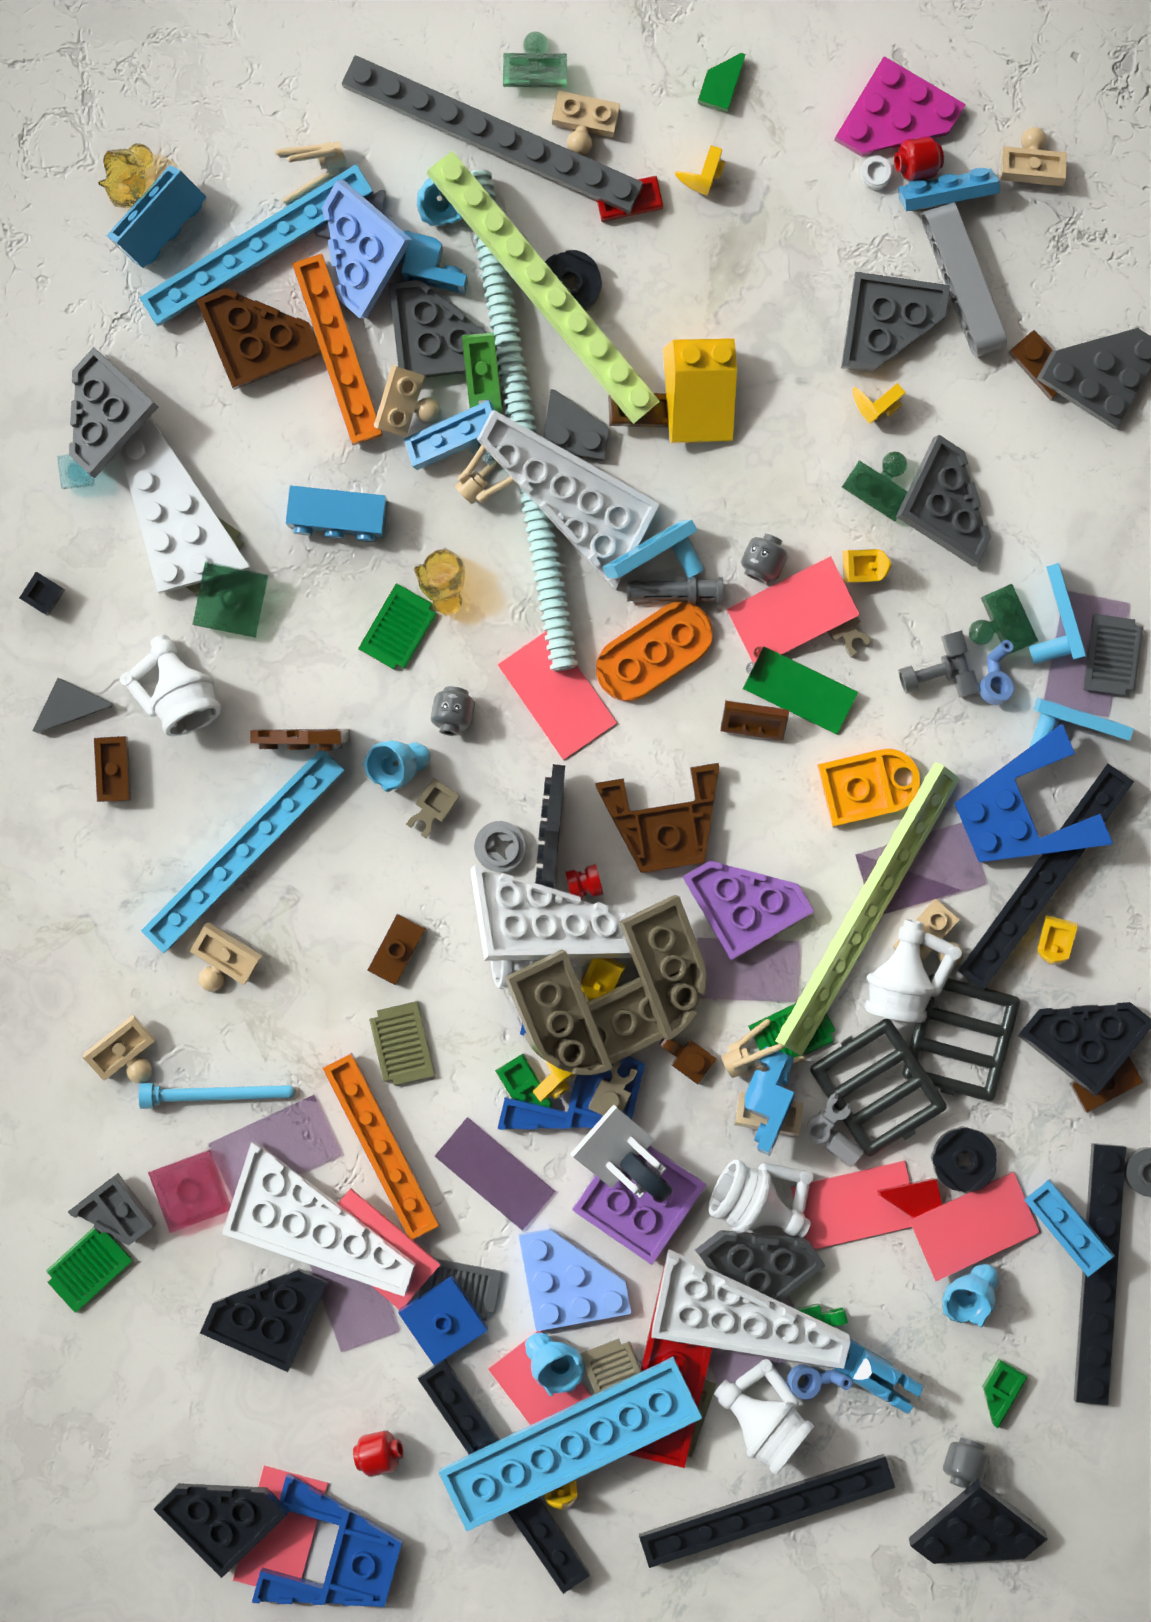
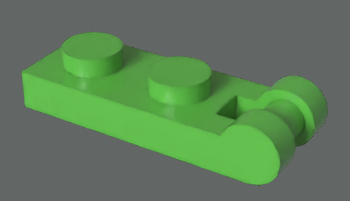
[462,332,502,414]

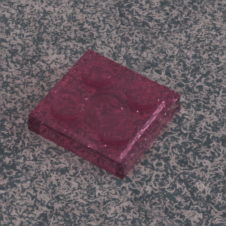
[148,1149,231,1233]

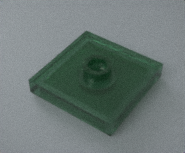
[192,561,269,638]

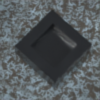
[19,571,65,616]

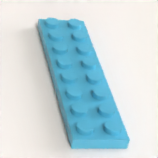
[439,1357,702,1531]

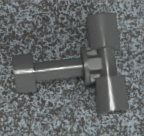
[898,630,980,698]

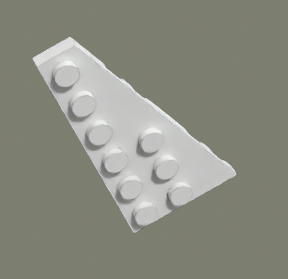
[477,410,660,589]
[120,416,252,594]
[470,865,635,961]
[222,1141,416,1296]
[652,1249,850,1369]

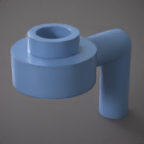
[979,640,1014,705]
[787,1364,853,1399]

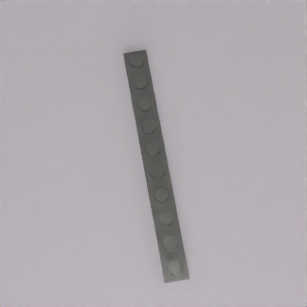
[342,55,643,214]

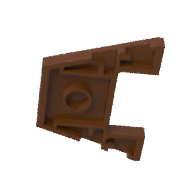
[595,763,719,873]

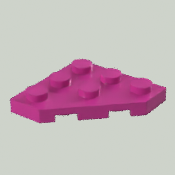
[834,56,966,157]

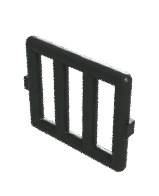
[902,974,1020,1102]
[810,1018,947,1156]

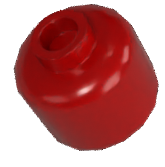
[894,136,944,182]
[353,1430,404,1477]

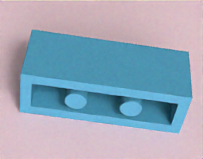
[106,165,207,268]
[286,485,388,542]

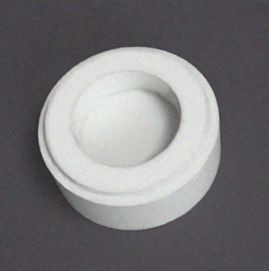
[860,156,893,190]

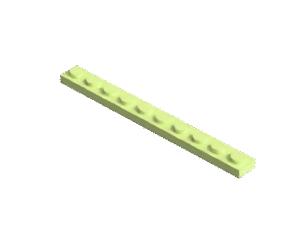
[426,151,660,424]
[775,762,960,1056]

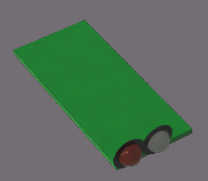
[742,645,858,735]

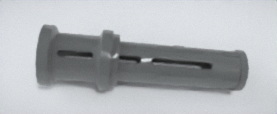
[627,577,723,605]

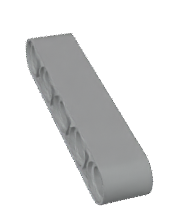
[921,202,1007,358]

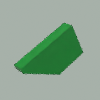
[697,53,746,113]
[495,1053,553,1107]
[982,1358,1028,1428]

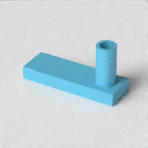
[602,519,704,578]
[1029,563,1087,665]
[1029,697,1134,747]

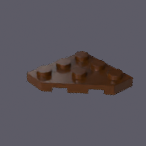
[197,288,322,390]
[250,729,350,751]

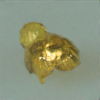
[98,143,154,208]
[414,548,465,616]

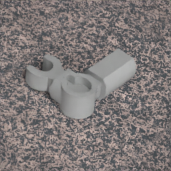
[806,1093,863,1168]

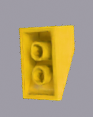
[663,338,737,444]

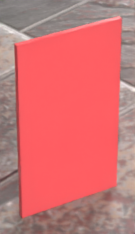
[727,556,860,664]
[498,631,617,760]
[791,1161,913,1249]
[909,1172,1040,1281]
[338,1188,440,1309]
[488,1330,591,1425]
[233,1465,328,1587]

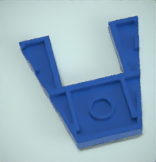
[954,724,1113,862]
[497,1023,645,1130]
[252,1473,403,1607]

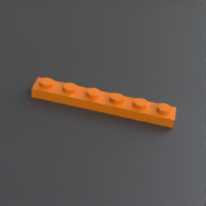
[292,253,383,446]
[322,1053,440,1240]

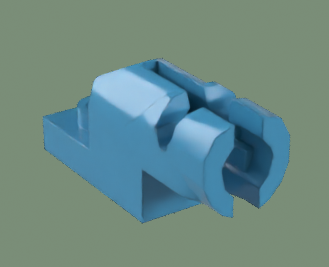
[398,230,468,294]
[744,1046,795,1156]
[833,1339,923,1414]

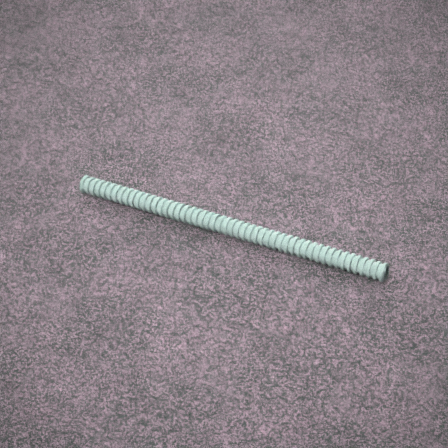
[471,170,578,672]

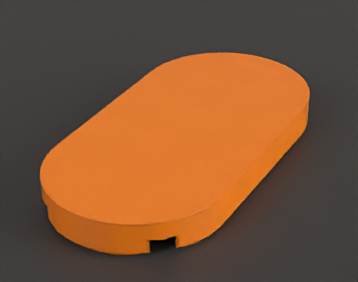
[596,602,712,701]

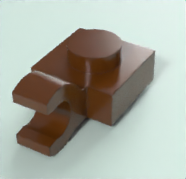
[659,1038,716,1085]

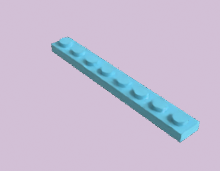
[139,164,374,327]
[141,751,345,953]

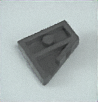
[543,389,609,461]
[68,1173,157,1246]

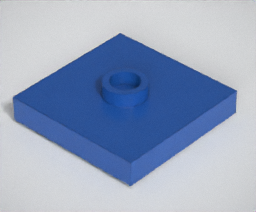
[398,1276,488,1365]

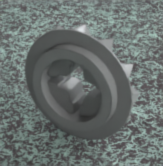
[474,821,525,872]

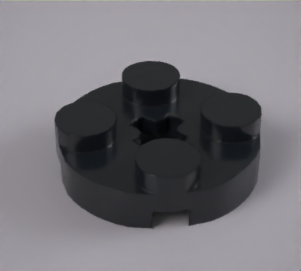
[545,250,602,311]
[931,1126,997,1192]

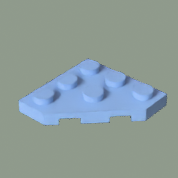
[322,180,412,319]
[519,1228,631,1331]

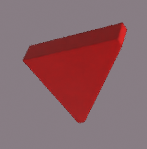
[877,1178,942,1218]

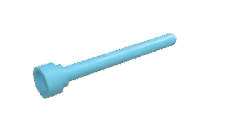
[139,1083,295,1109]

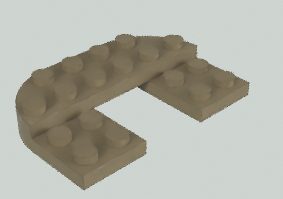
[504,895,706,1075]

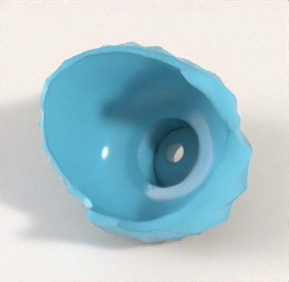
[417,178,463,227]
[362,740,430,792]
[942,1264,999,1327]
[525,1333,585,1396]

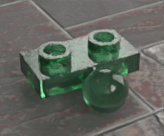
[503,31,567,88]
[841,451,908,522]
[969,583,1038,656]

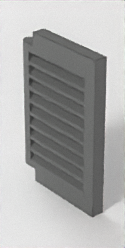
[1083,614,1143,696]
[419,1258,502,1321]

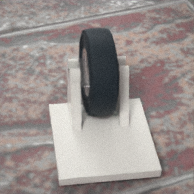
[571,1105,673,1202]

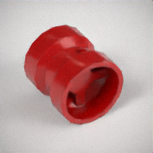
[565,864,604,900]

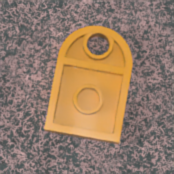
[817,749,920,827]

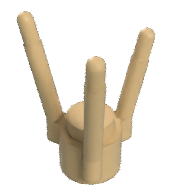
[275,141,347,204]
[455,445,515,504]
[722,1019,806,1078]

